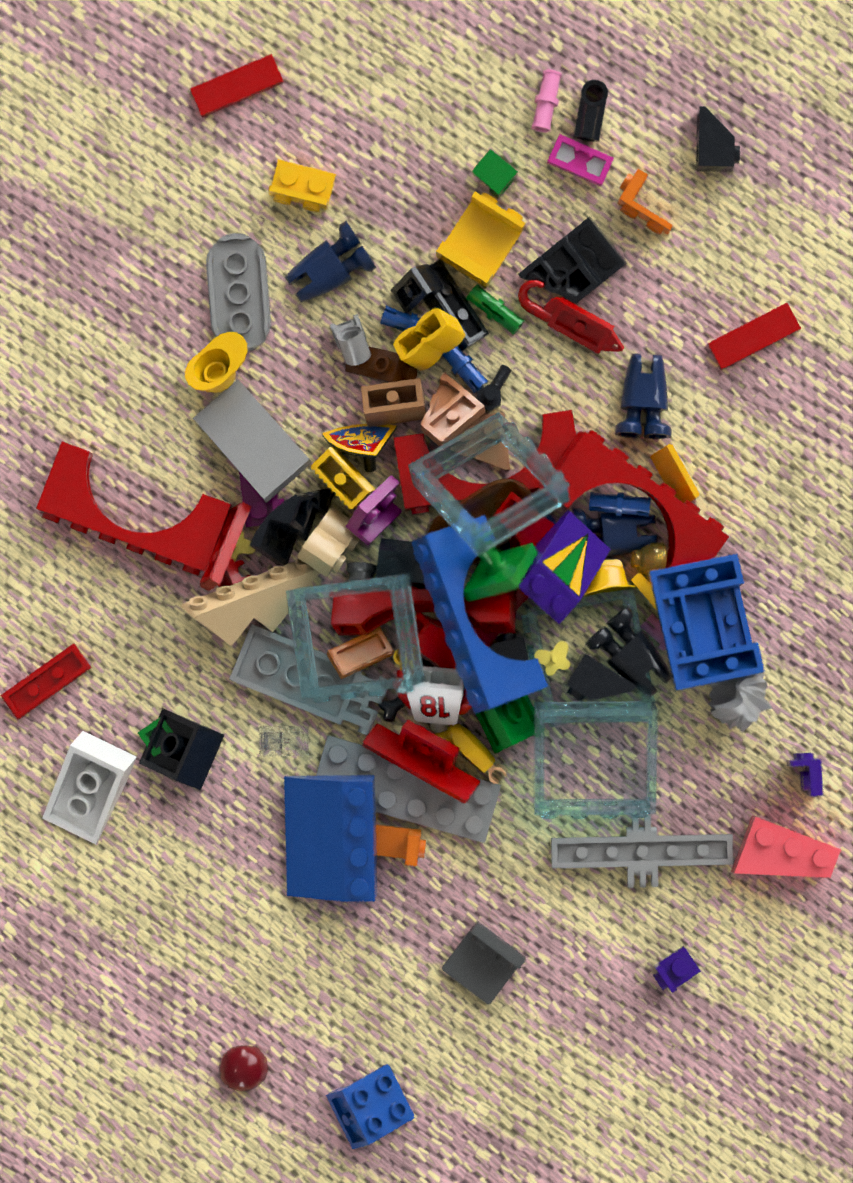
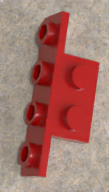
[362,720,481,804]

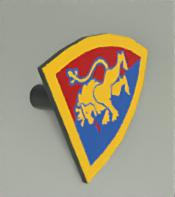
[322,424,397,472]

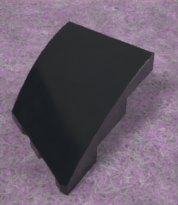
[518,217,627,304]
[250,488,335,566]

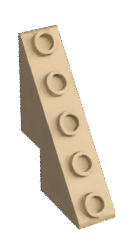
[181,558,319,646]

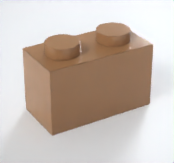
[361,378,426,427]

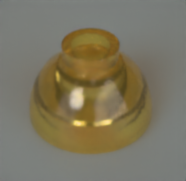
[630,542,667,583]

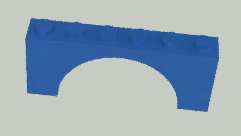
[411,515,548,714]

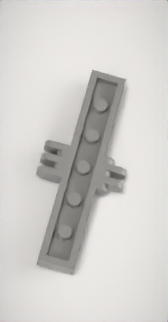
[551,815,733,888]

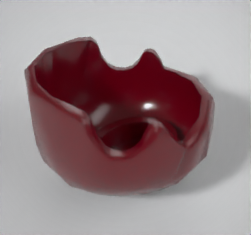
[219,1045,268,1091]

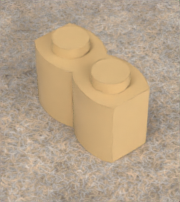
[297,507,360,577]

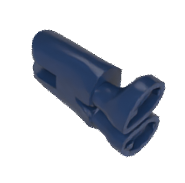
[285,221,377,302]
[615,353,672,439]
[571,508,658,558]

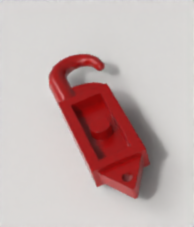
[518,280,625,354]

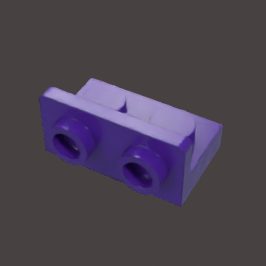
[787,753,823,796]

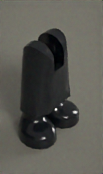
[585,606,673,698]

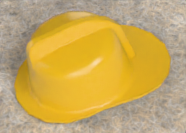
[185,332,248,393]
[582,559,636,598]

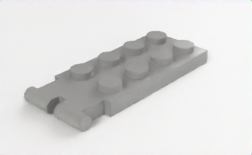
[229,624,391,735]

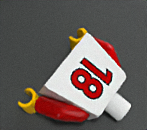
[393,647,472,733]

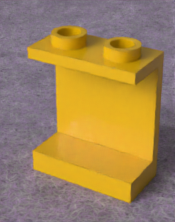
[436,192,525,288]

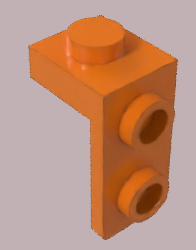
[618,169,673,235]
[376,824,426,866]

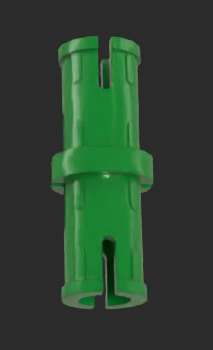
[466,284,525,335]

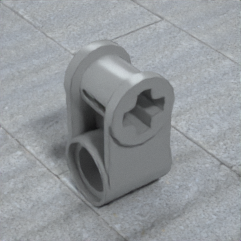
[330,314,371,366]

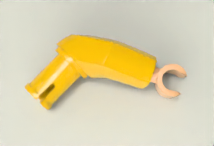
[435,723,507,784]

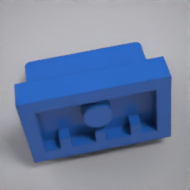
[326,1064,415,1150]

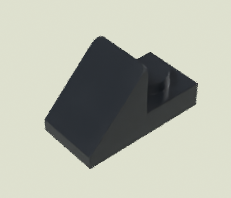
[391,264,444,314]

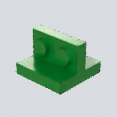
[476,695,545,754]

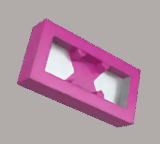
[547,134,614,187]

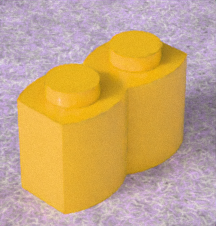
[393,308,466,371]

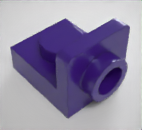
[653,946,701,993]

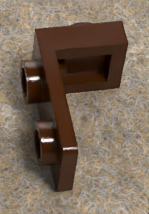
[345,347,417,383]

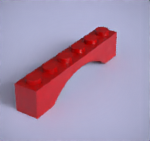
[331,585,517,636]

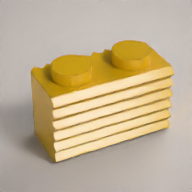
[311,447,375,509]

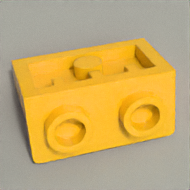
[268,159,336,213]

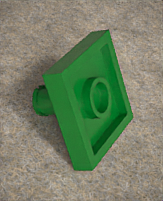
[463,537,538,602]

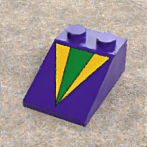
[518,510,611,624]

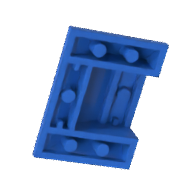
[649,554,765,691]

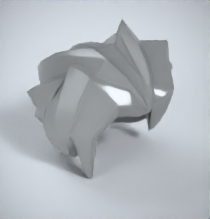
[709,673,772,733]

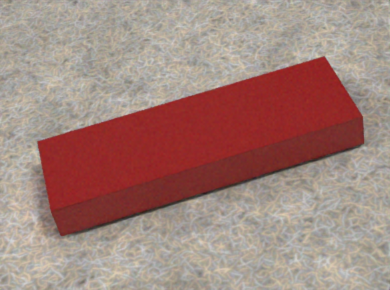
[190,54,284,118]
[707,302,801,370]
[199,502,252,591]
[0,643,92,720]

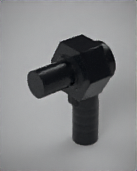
[476,365,512,413]

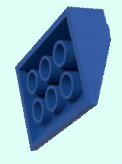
[284,775,377,902]

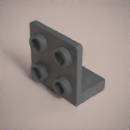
[442,920,526,1004]

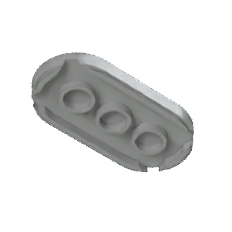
[206,233,271,352]

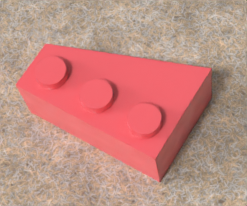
[731,816,841,878]

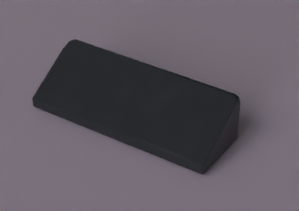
[424,259,489,351]

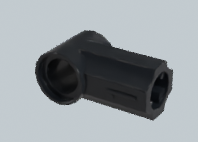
[573,80,608,142]

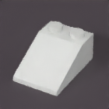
[42,731,136,844]

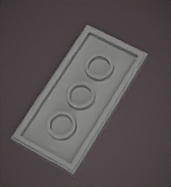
[193,379,312,502]

